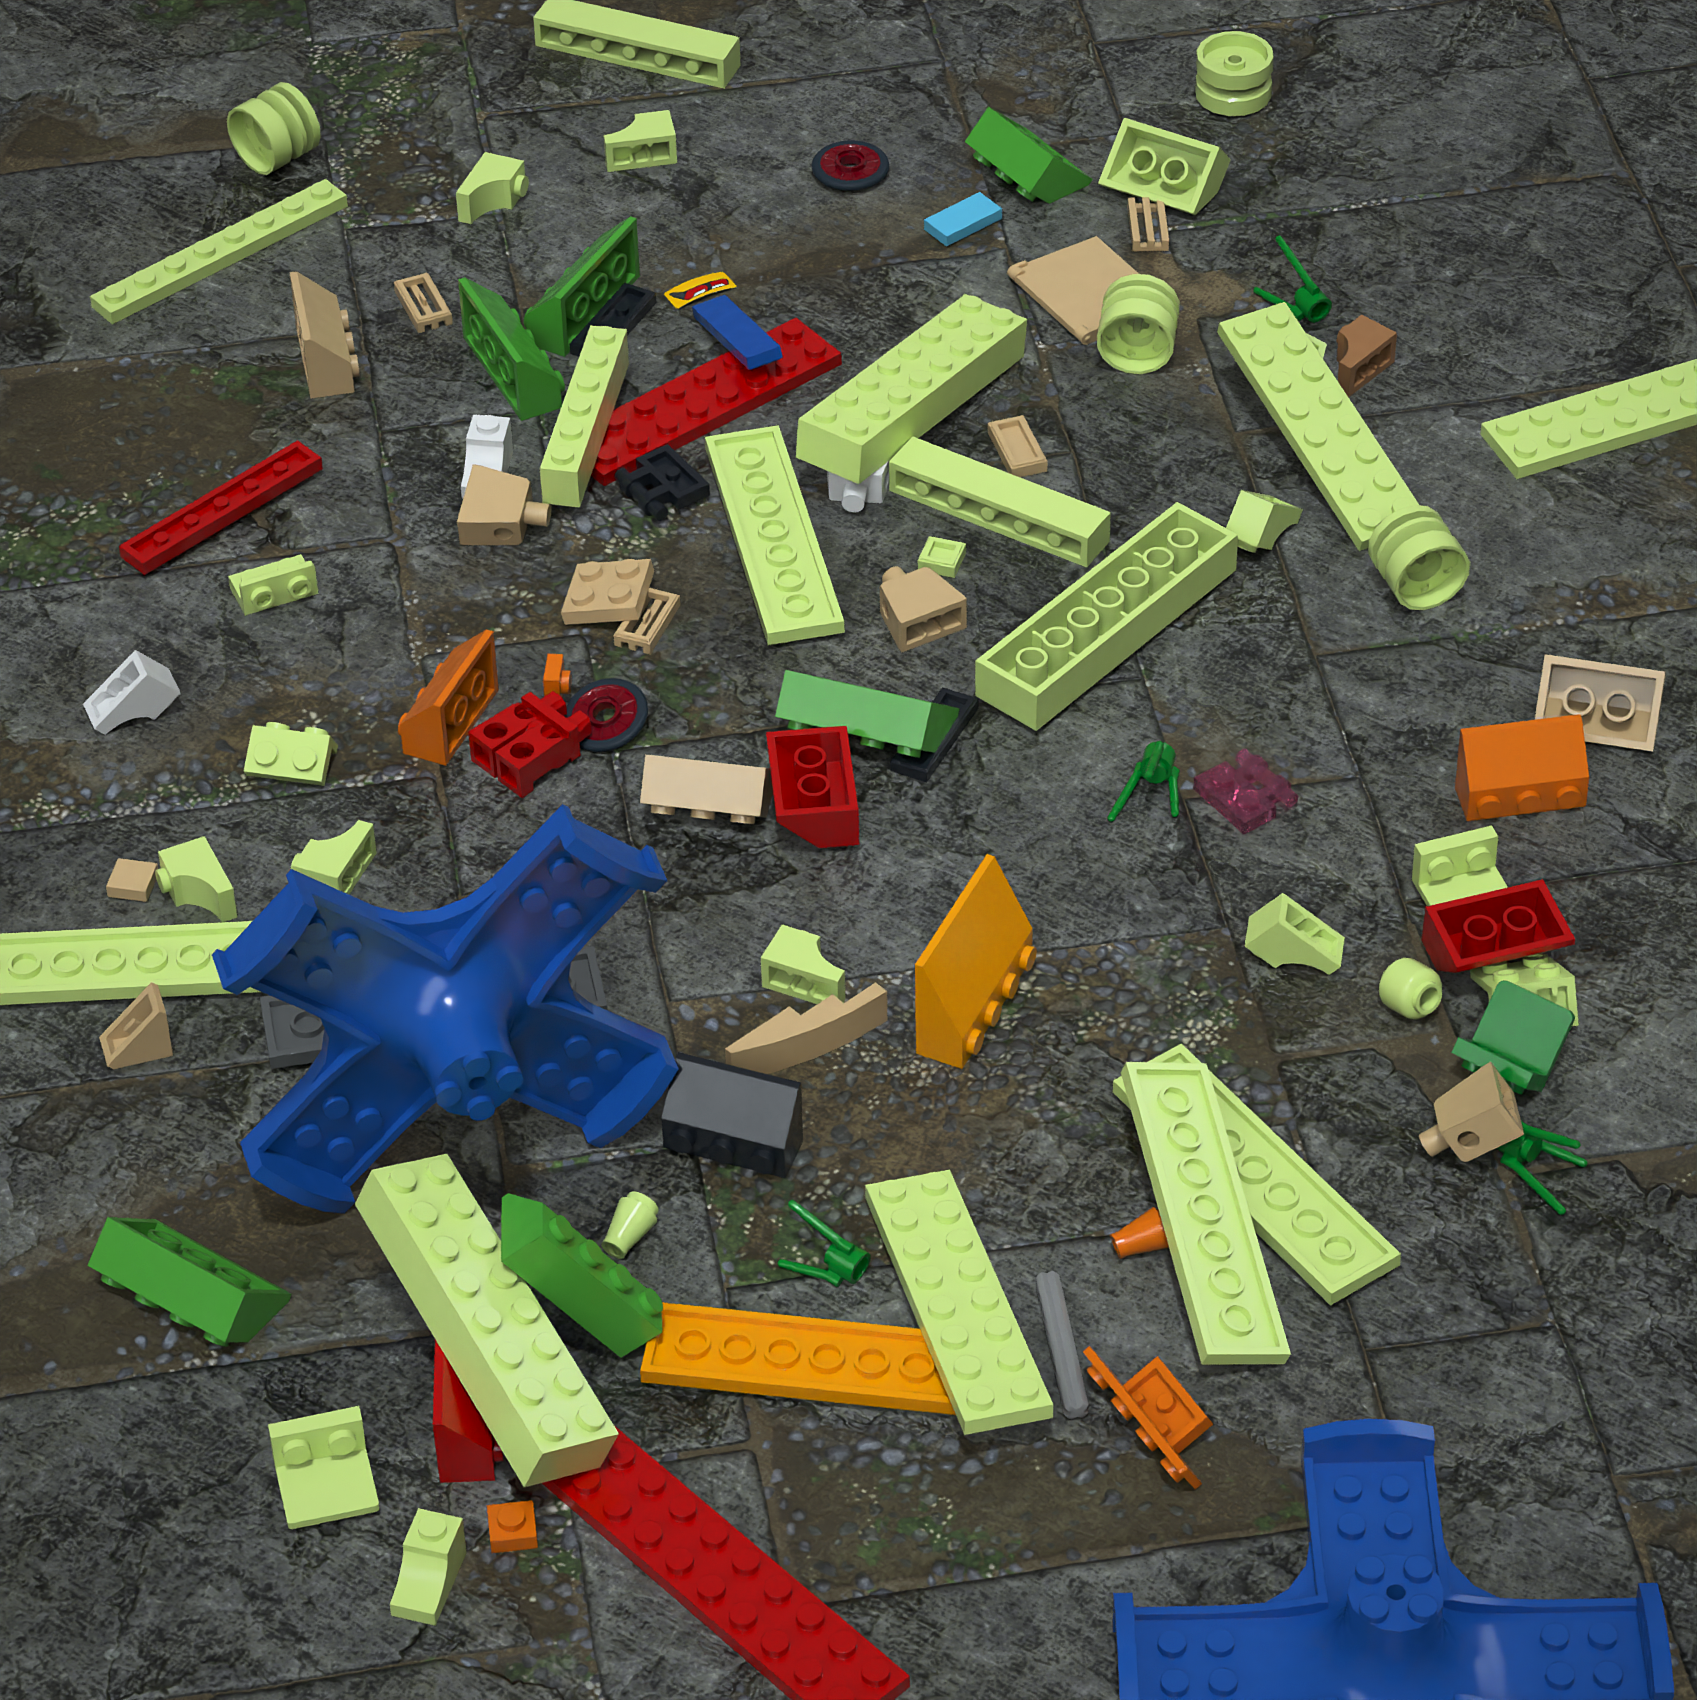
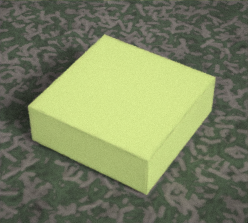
[918,536,966,578]

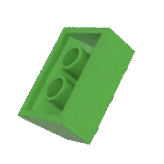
[965,106,1093,204]

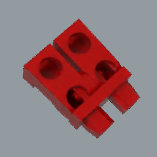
[468,691,592,798]

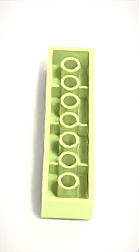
[796,294,1027,484]
[975,502,1238,731]
[355,1154,619,1487]

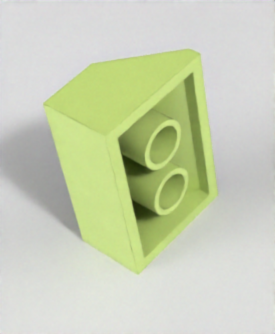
[1098,118,1231,215]

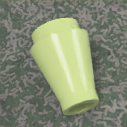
[601,1191,659,1259]

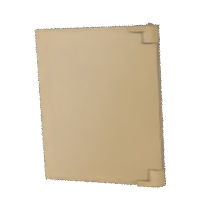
[1007,236,1139,345]

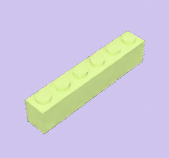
[533,0,741,89]
[540,325,629,507]
[889,436,1111,567]

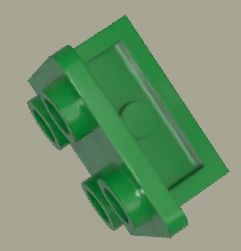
[1451,980,1575,1095]

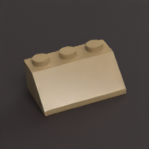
[290,272,360,399]
[1535,654,1666,752]
[640,754,773,824]

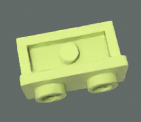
[244,722,338,786]

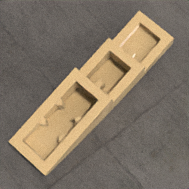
[725,982,888,1074]

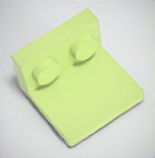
[1412,825,1508,906]
[1470,953,1579,1026]
[268,1406,379,1529]

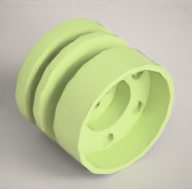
[227,82,321,175]
[1097,274,1180,374]
[1368,505,1470,610]

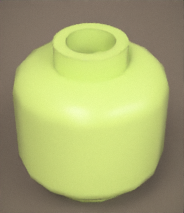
[1379,958,1442,1020]

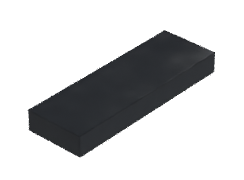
[569,283,657,357]
[890,687,979,783]

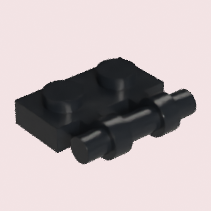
[614,444,710,521]

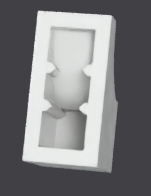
[461,415,513,498]
[83,650,180,735]

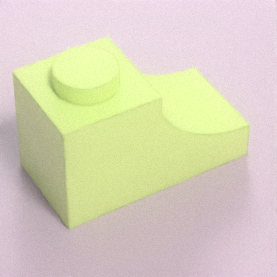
[604,110,677,172]
[456,152,529,224]
[1226,490,1303,553]
[291,820,377,895]
[155,836,237,922]
[1245,893,1345,975]
[761,925,845,1004]
[390,1508,467,1626]

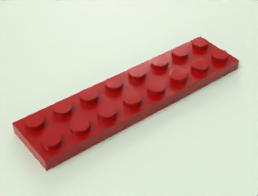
[591,317,842,486]

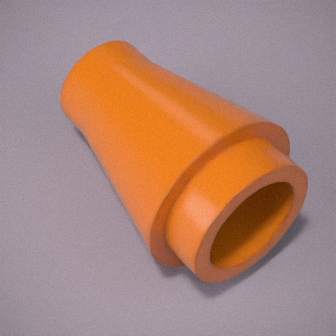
[1110,1207,1169,1259]

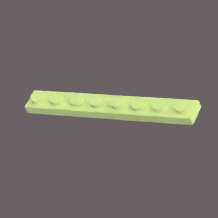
[90,179,348,324]

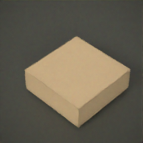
[106,858,158,902]

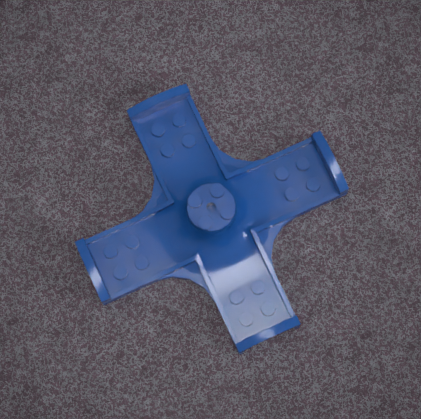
[212,804,679,1214]
[1112,1419,1674,1700]

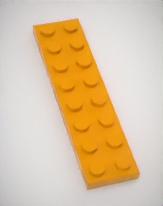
[640,1302,956,1415]

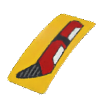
[664,272,737,309]

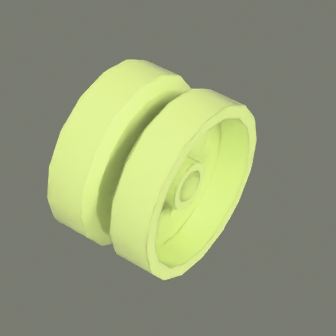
[1195,31,1273,116]

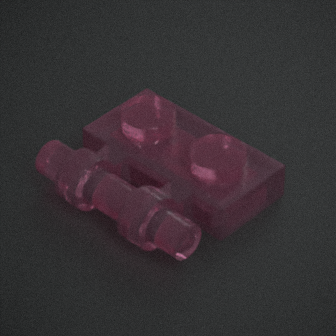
[1193,749,1299,834]

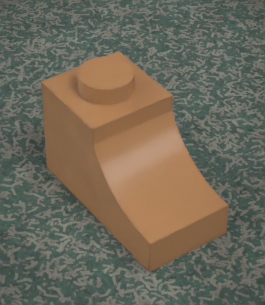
[1336,315,1397,397]

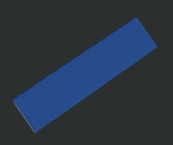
[692,295,783,370]

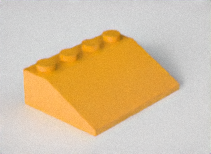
[915,854,1037,1069]

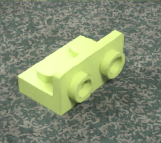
[228,554,318,616]

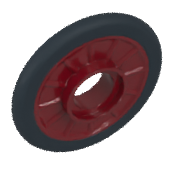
[812,140,889,191]
[564,678,648,752]

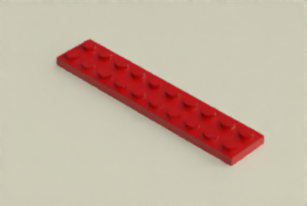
[542,1426,910,1700]

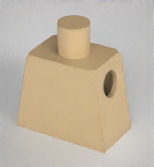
[457,464,551,545]
[880,566,967,653]
[1419,1062,1524,1162]

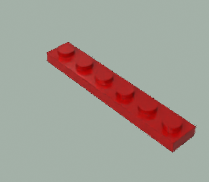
[119,440,323,575]

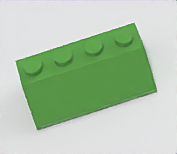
[524,216,640,357]
[458,277,565,421]
[775,670,960,758]
[501,1193,663,1358]
[87,1217,292,1347]

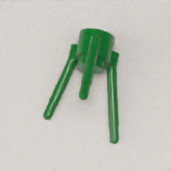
[1253,235,1332,322]
[1107,741,1180,822]
[1497,1121,1588,1215]
[777,1200,871,1287]

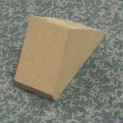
[99,982,173,1069]

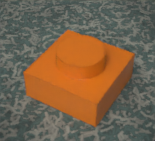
[543,654,572,698]
[487,1500,538,1553]

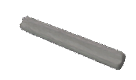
[1036,1271,1088,1419]

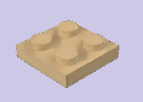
[561,559,654,625]

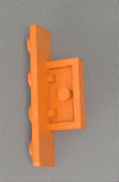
[1083,1346,1213,1490]

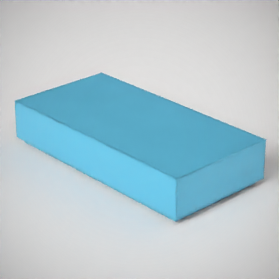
[924,192,1002,247]

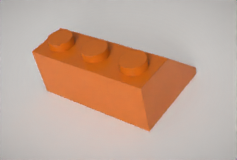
[398,629,499,766]
[1455,714,1589,821]

